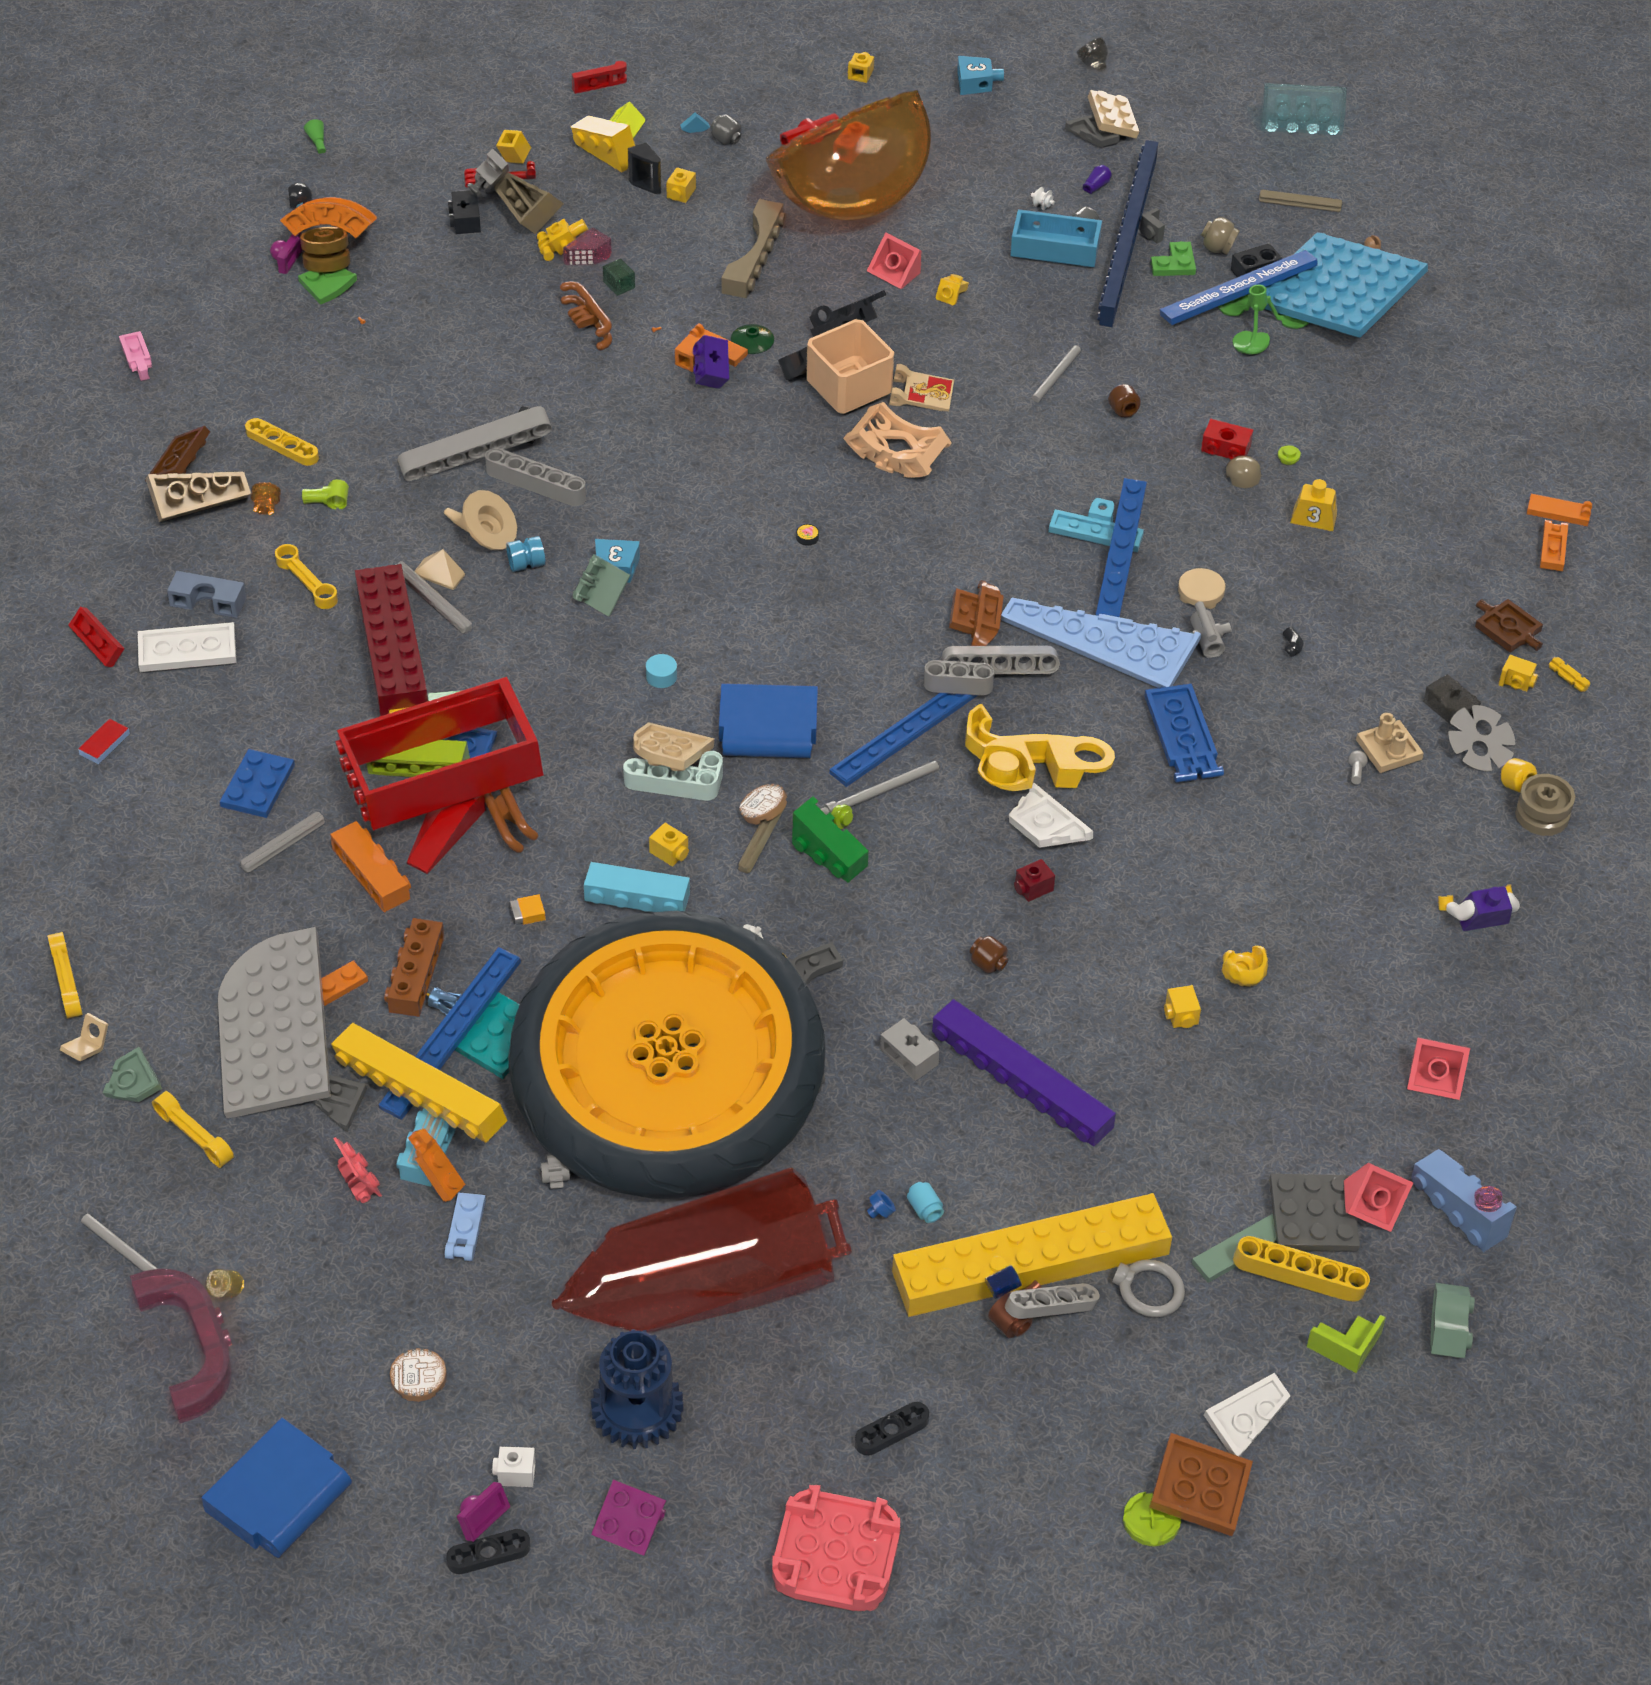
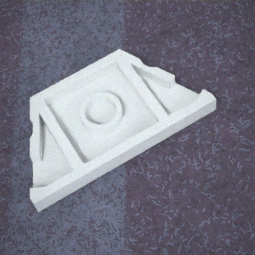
[1009,783,1093,848]

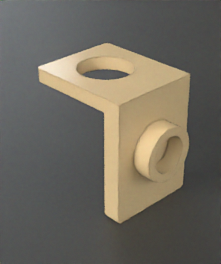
[60,1013,108,1061]

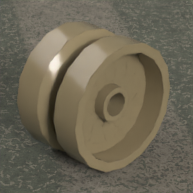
[1515,774,1575,836]

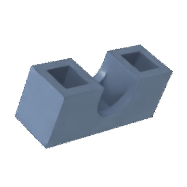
[167,571,246,618]

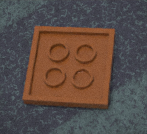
[1149,1433,1253,1536]

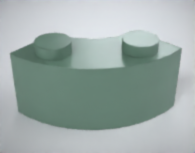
[1430,1283,1475,1358]

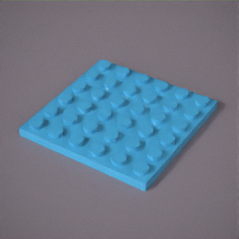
[1265,232,1428,338]

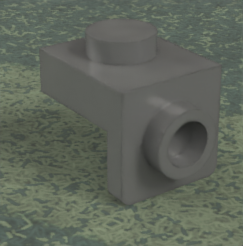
[1140,208,1165,244]

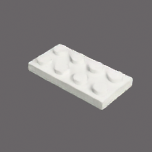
[138,622,236,672]

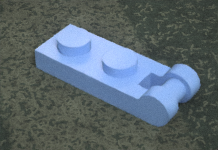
[445,1192,486,1261]

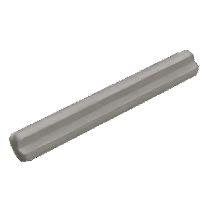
[240,812,325,873]

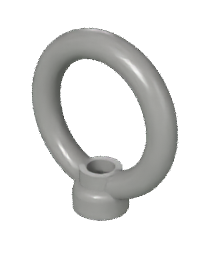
[1112,1260,1185,1317]

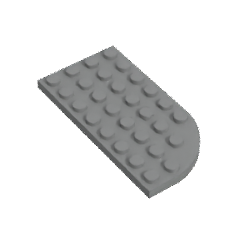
[218,927,331,1118]

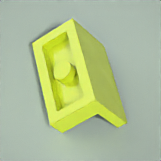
[609,102,645,138]

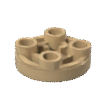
[1178,568,1225,609]

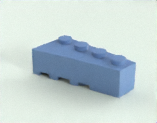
[1411,1149,1516,1252]

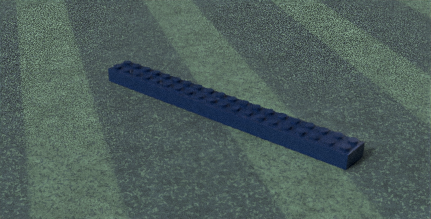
[1097,140,1159,327]

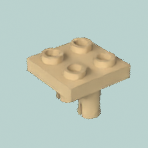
[1356,713,1424,773]

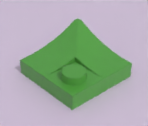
[298,268,357,305]

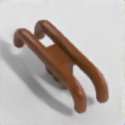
[560,281,612,350]
[484,787,538,853]

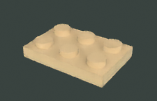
[1088,90,1139,138]

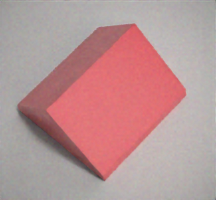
[867,232,921,289]
[1407,1038,1470,1100]
[1344,1163,1413,1232]

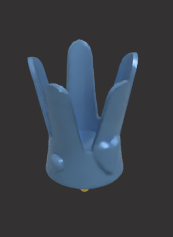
[427,987,462,1015]

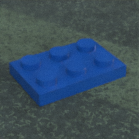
[220,749,295,818]

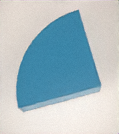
[680,112,710,133]

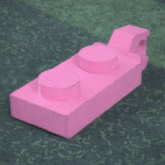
[119,331,152,381]

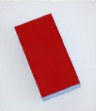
[78,719,130,764]

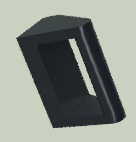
[628,142,661,195]

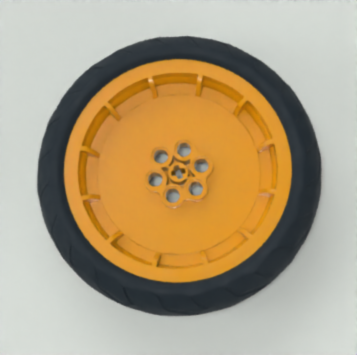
[509,911,825,1199]

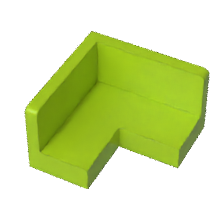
[1307,1315,1386,1373]

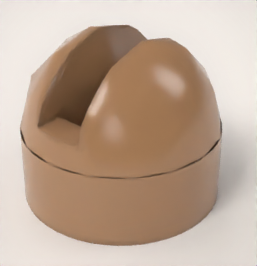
[1364,235,1381,249]

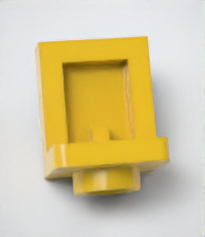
[936,274,969,305]

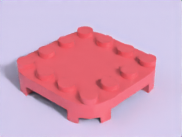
[772,1485,900,1611]

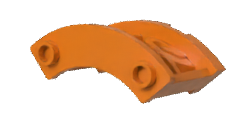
[280,197,377,238]

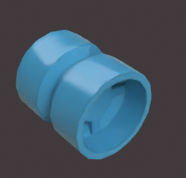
[506,536,545,572]

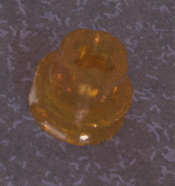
[250,482,281,515]

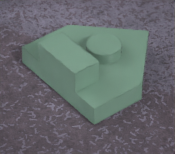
[102,1047,162,1102]

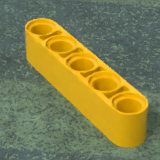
[1233,1236,1370,1302]

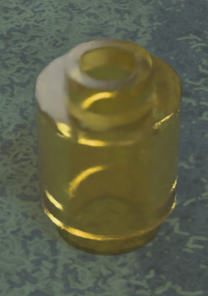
[206,1269,244,1298]

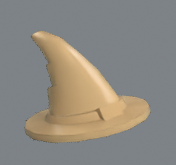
[444,490,517,550]

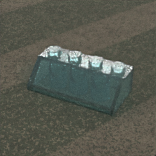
[1260,83,1347,135]

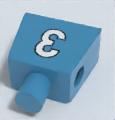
[957,56,1004,95]
[595,539,640,583]

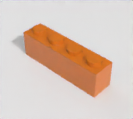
[330,821,411,912]

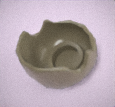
[1226,456,1261,488]

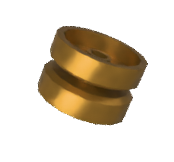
[300,227,351,272]

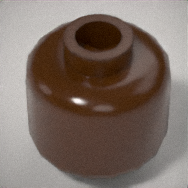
[1108,384,1141,417]
[969,936,1009,974]

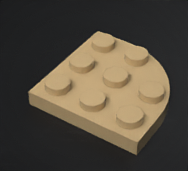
[633,722,715,771]

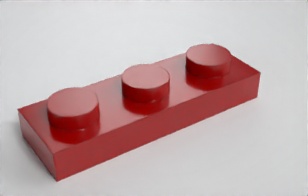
[68,606,125,667]

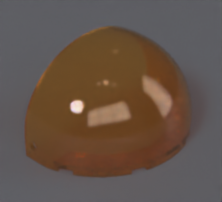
[766,90,931,220]

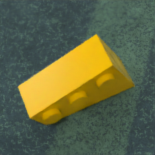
[571,116,635,173]

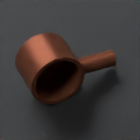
[988,1280,1042,1338]

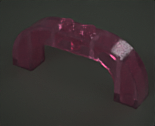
[130,1269,232,1424]

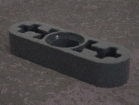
[855,1402,929,1456]
[446,1529,531,1574]

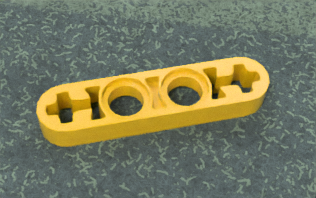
[245,418,319,466]

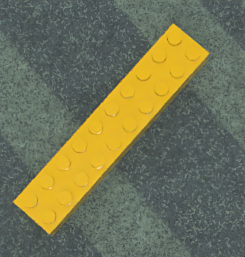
[892,1193,1172,1317]

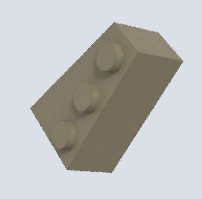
[494,173,564,234]

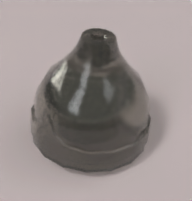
[1077,37,1108,72]

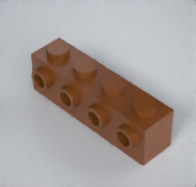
[384,918,445,1017]

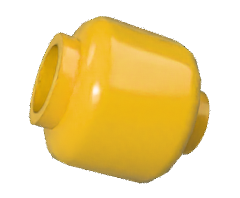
[1501,758,1537,793]

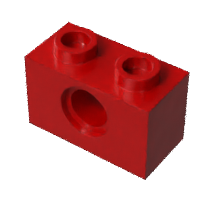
[1201,419,1253,459]

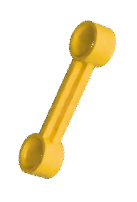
[275,544,338,609]
[47,932,83,1019]
[152,1091,234,1168]

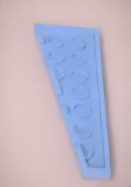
[1001,598,1201,688]

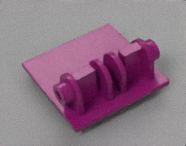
[591,1480,666,1556]

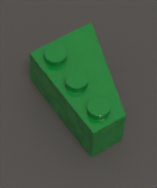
[792,796,869,883]

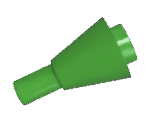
[304,119,326,154]

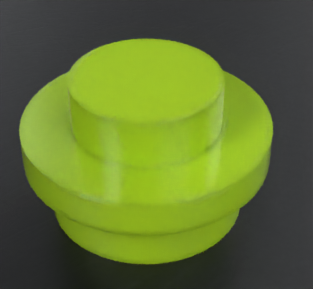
[1278,445,1301,465]
[831,804,853,829]

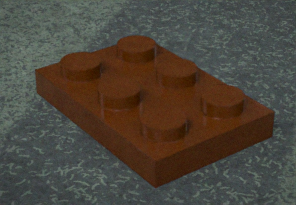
[145,425,210,481]

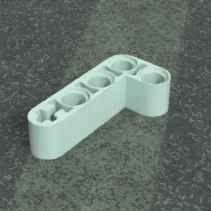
[623,751,723,800]

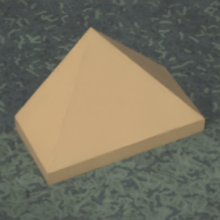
[414,549,465,590]

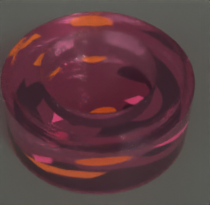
[1474,1186,1502,1212]

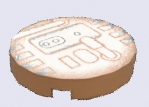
[740,784,787,824]
[390,1348,447,1402]

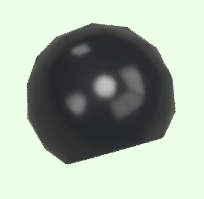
[288,182,312,209]

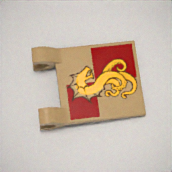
[889,364,954,412]

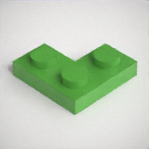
[1151,241,1196,276]

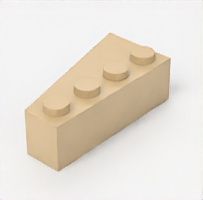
[145,472,251,522]

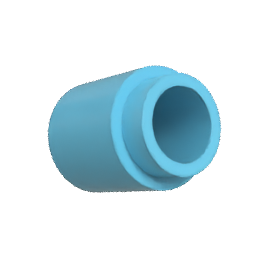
[907,1182,944,1223]

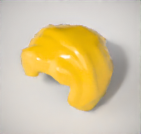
[1222,945,1268,987]

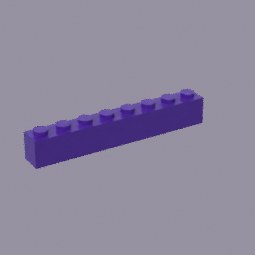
[932,999,1116,1147]

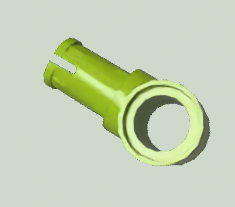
[302,479,349,509]

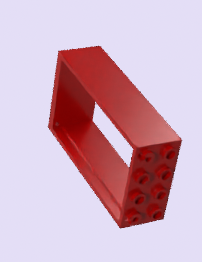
[335,677,544,830]

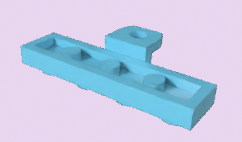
[1049,498,1144,552]

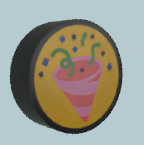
[796,524,819,546]

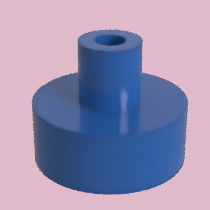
[867,1190,896,1218]

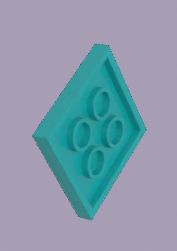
[455,992,520,1079]

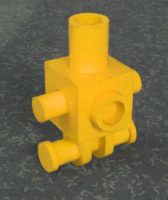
[537,219,588,261]

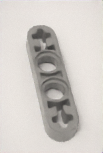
[1005,1283,1100,1319]

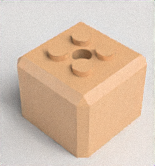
[807,319,894,414]

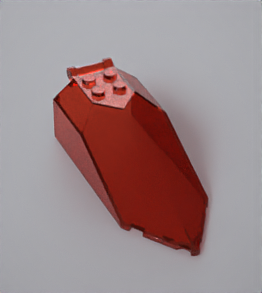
[552,1167,852,1333]

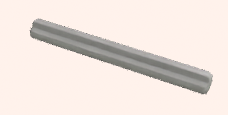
[395,561,472,634]

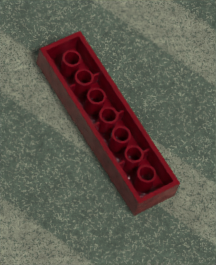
[355,564,428,716]

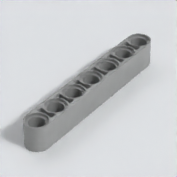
[397,406,552,481]

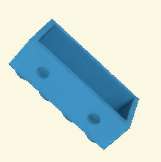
[1010,209,1102,267]

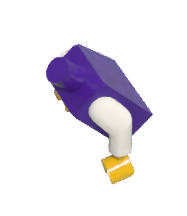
[1438,884,1520,931]

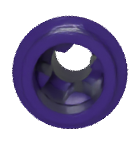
[1083,165,1112,194]

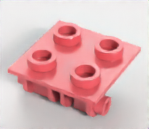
[333,1137,382,1203]

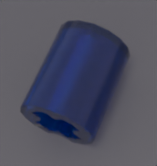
[985,1265,1022,1299]

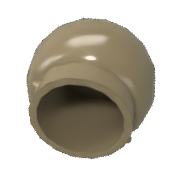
[1201,217,1240,255]

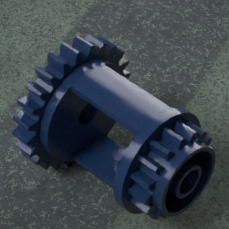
[591,1329,684,1449]

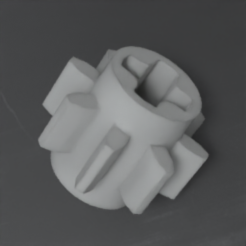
[541,1155,570,1189]

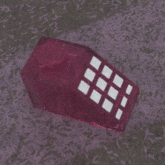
[563,227,612,265]

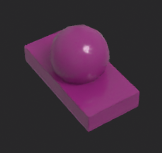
[270,232,303,274]
[457,1482,510,1541]

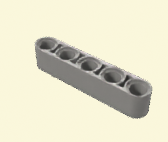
[485,448,586,506]
[942,646,1060,674]

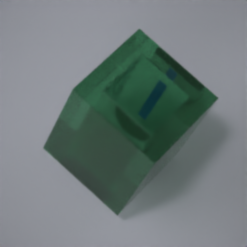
[603,258,635,296]

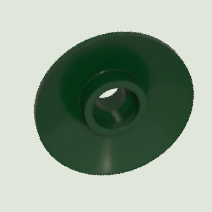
[731,324,774,354]

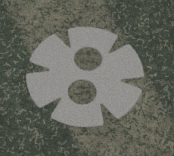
[1448,705,1515,771]

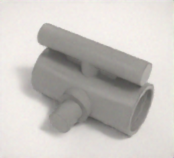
[1190,601,1232,658]

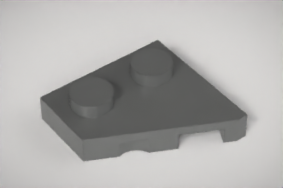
[1065,114,1119,147]

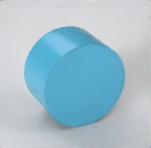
[646,654,677,688]

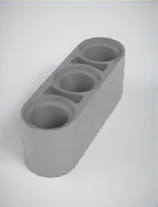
[924,660,994,695]

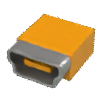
[510,894,546,925]

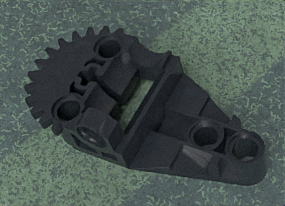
[778,290,886,380]

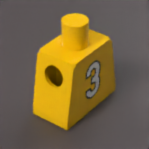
[1290,479,1337,531]

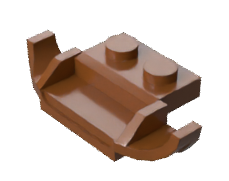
[949,580,1004,646]

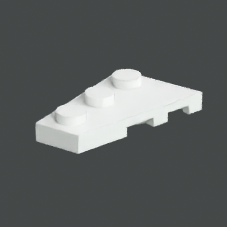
[1204,1373,1290,1456]

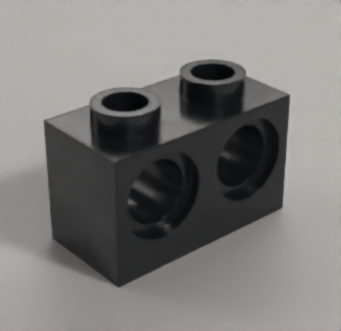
[1231,243,1282,277]

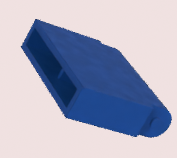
[719,684,818,758]
[201,1418,352,1558]

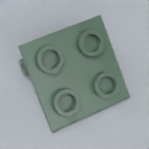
[573,554,631,617]

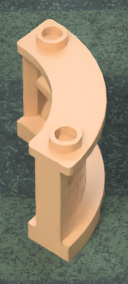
[843,402,952,478]

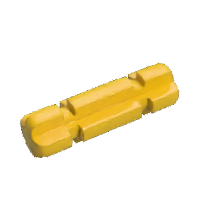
[1549,657,1590,692]

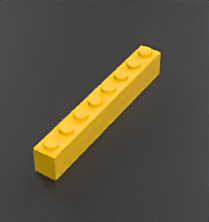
[331,1023,508,1143]

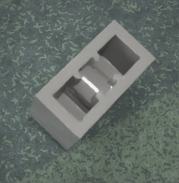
[880,1018,939,1081]

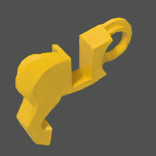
[965,704,1115,791]

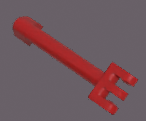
[464,161,536,188]

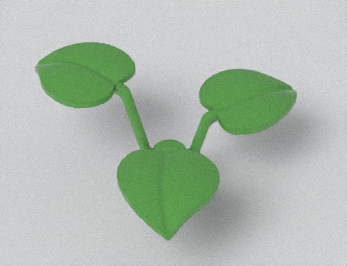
[1218,284,1309,354]

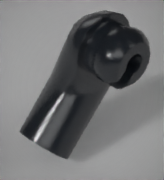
[1283,627,1304,657]

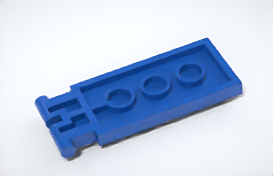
[1144,684,1224,782]

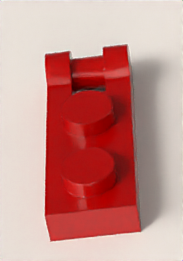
[572,61,627,94]

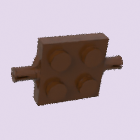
[1475,599,1543,653]

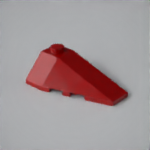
[407,795,486,874]

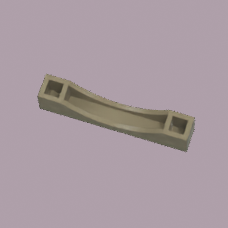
[722,199,786,298]

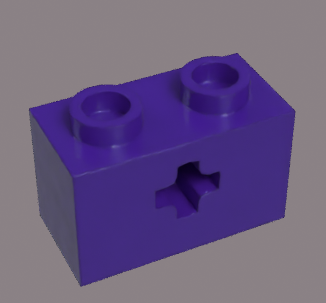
[693,335,729,388]

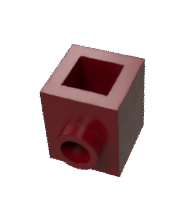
[1014,859,1055,902]

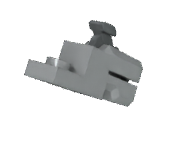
[467,149,509,196]

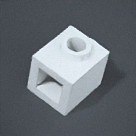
[493,1447,536,1487]

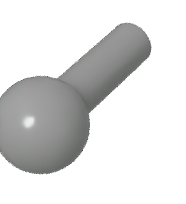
[1348,750,1368,784]

